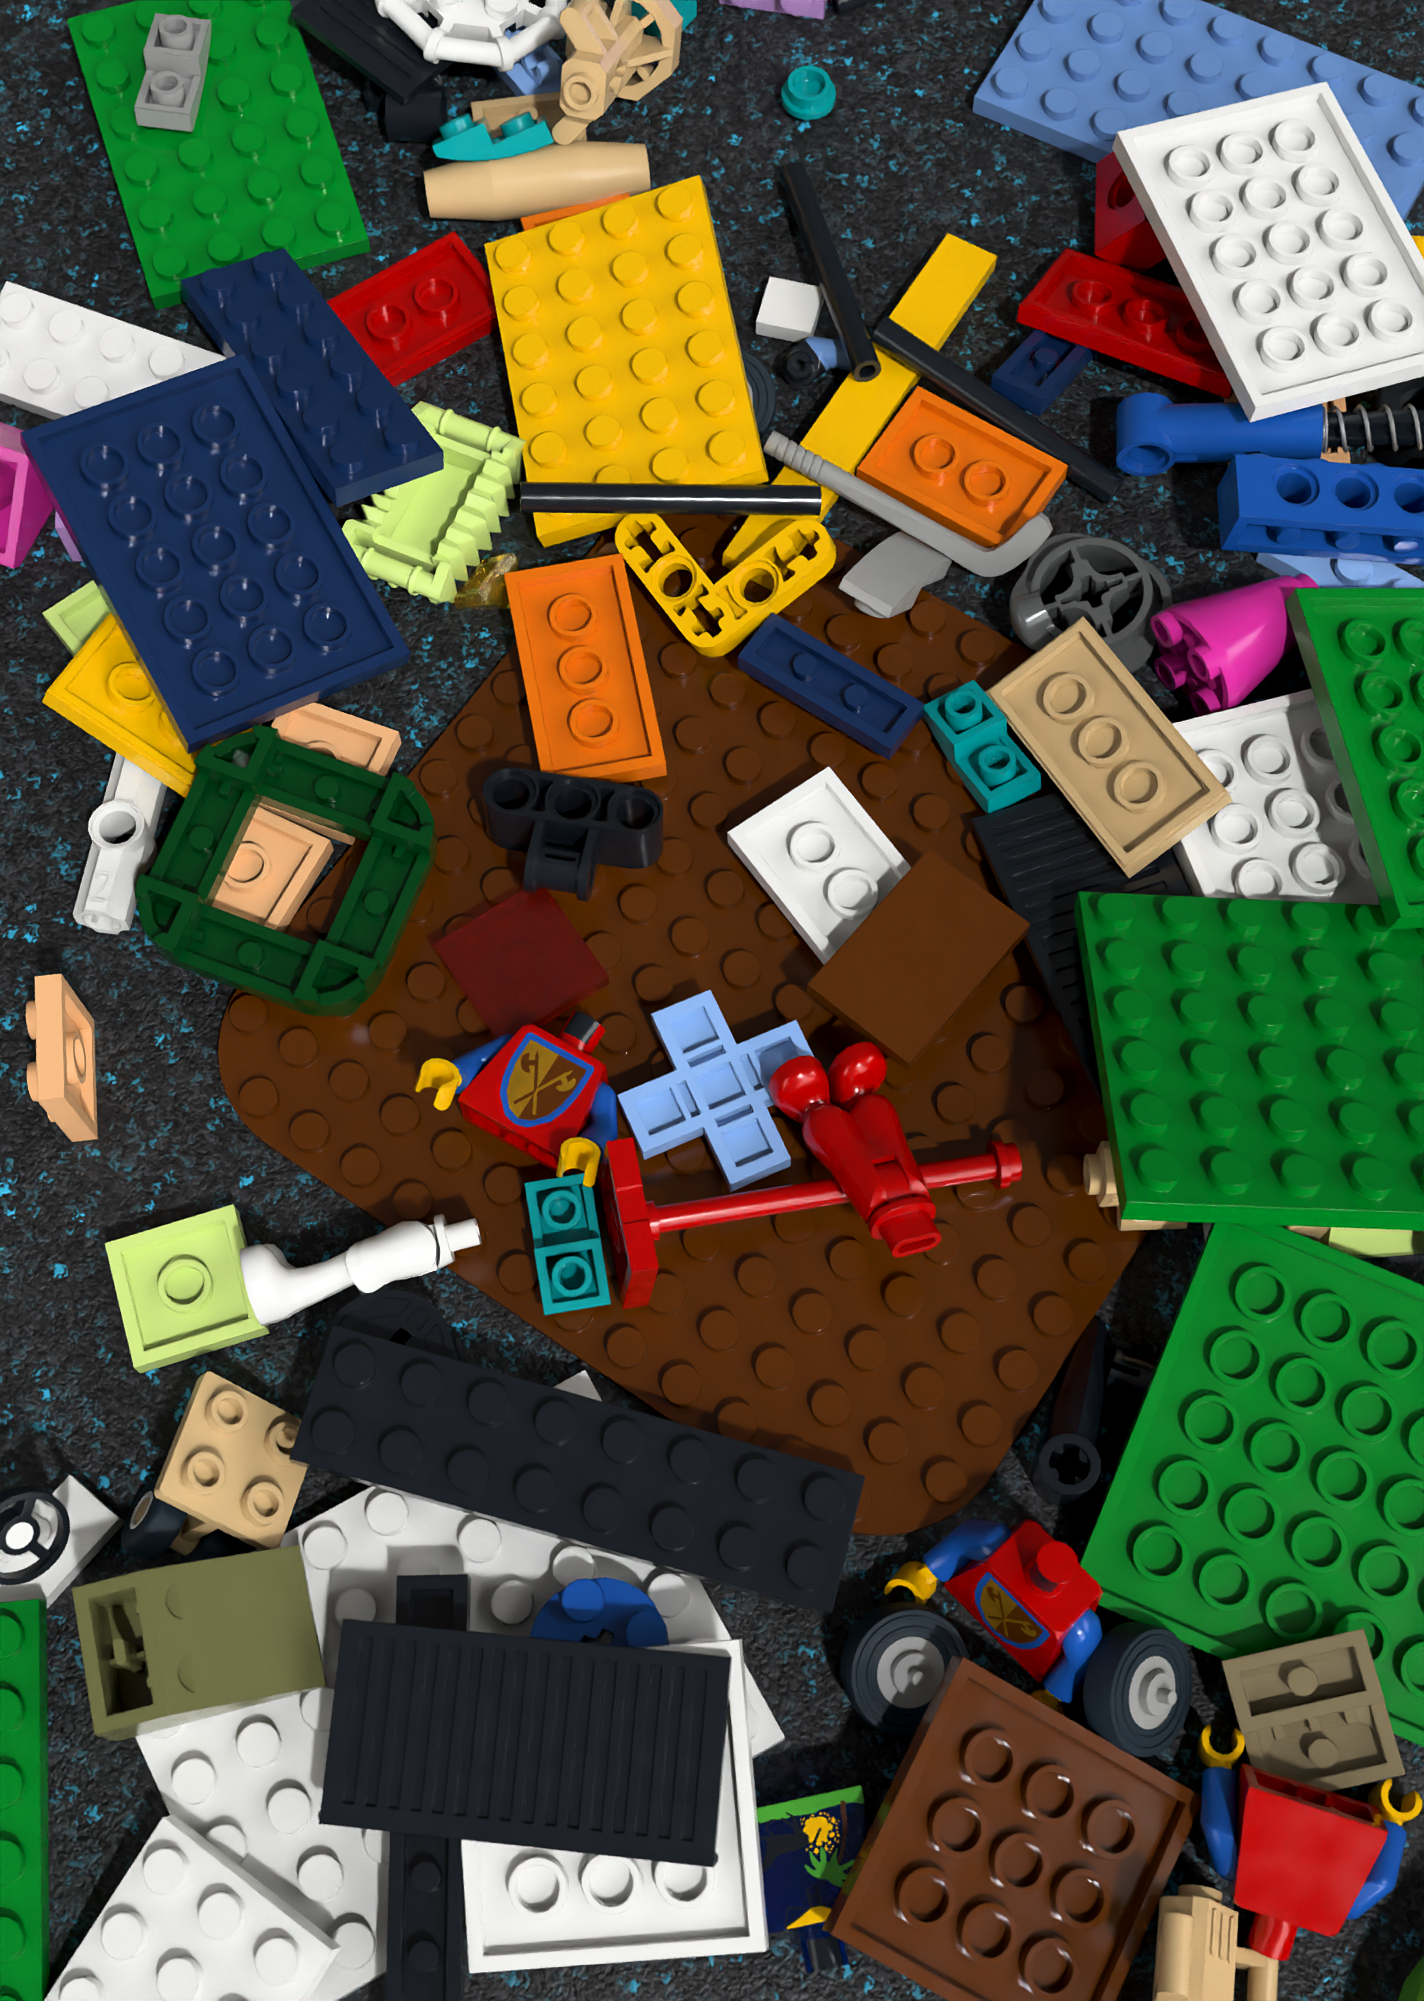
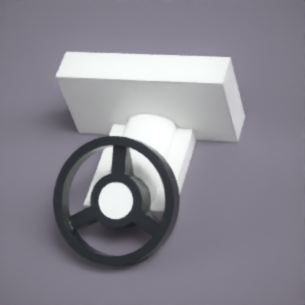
[0,1475,124,1609]

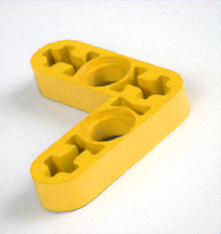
[615,514,836,657]

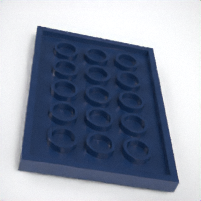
[20,353,410,755]

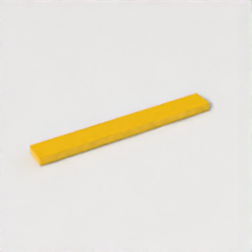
[722,233,997,591]

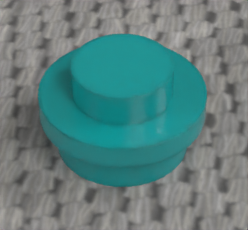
[782,66,836,120]

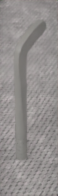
[763,430,1053,577]

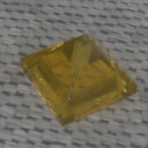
[453,553,519,609]

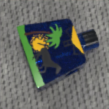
[757,1785,866,1974]

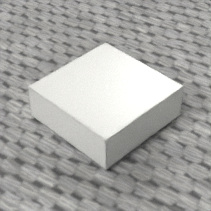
[756,277,824,343]

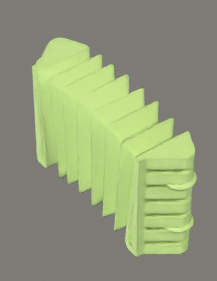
[342,401,526,604]

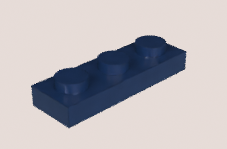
[738,612,925,760]

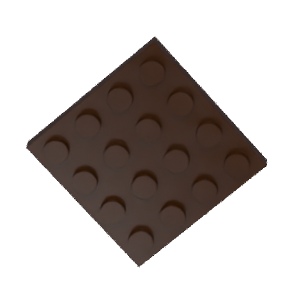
[822,1655,1201,2001]

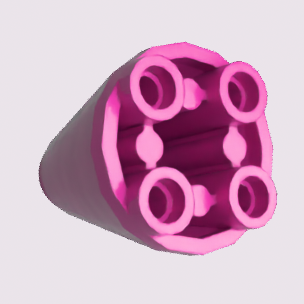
[1150,573,1319,717]

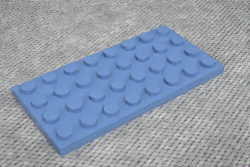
[972,0,1424,222]

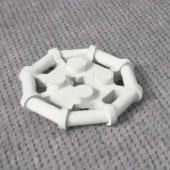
[374,0,567,73]

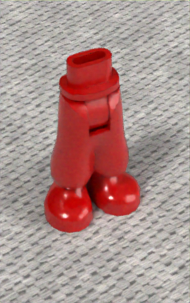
[768,1042,942,1258]

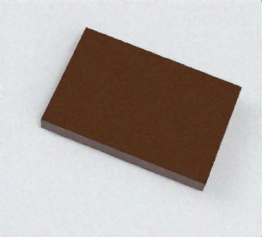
[806,848,1030,1071]

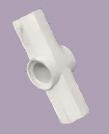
[73,752,167,935]

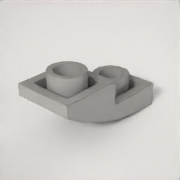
[134,13,212,132]
[839,530,953,618]

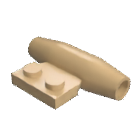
[423,91,651,221]

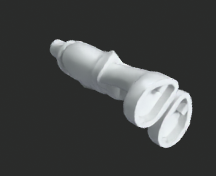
[240,1214,482,1326]

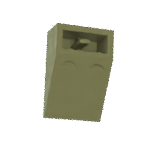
[72,1545,327,1741]

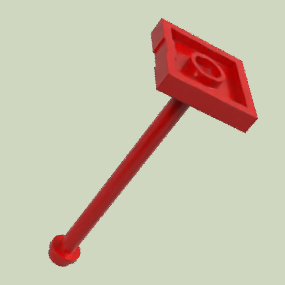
[598,1137,1022,1310]

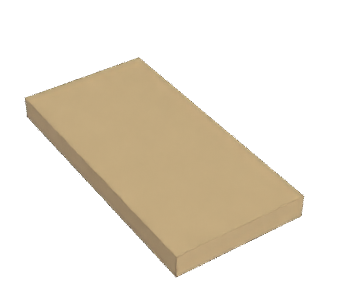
[985,616,1233,878]

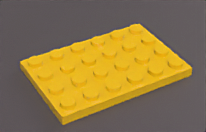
[484,175,769,548]

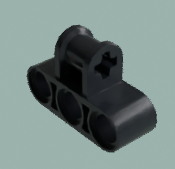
[483,768,663,902]

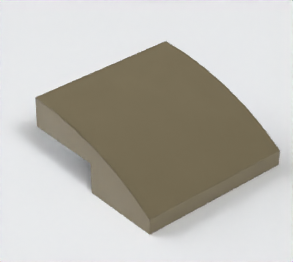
[1221,1628,1405,1791]

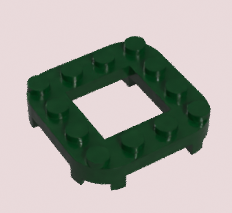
[135,725,438,1017]

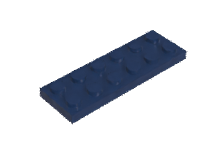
[180,248,444,507]

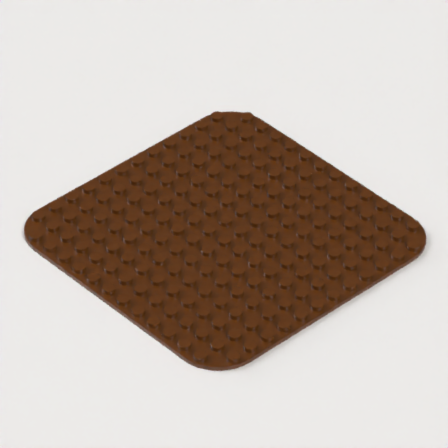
[218,514,1149,1537]

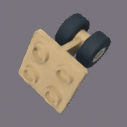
[121,1371,307,1564]

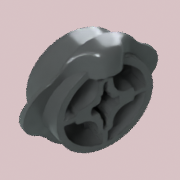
[1009,533,1172,674]

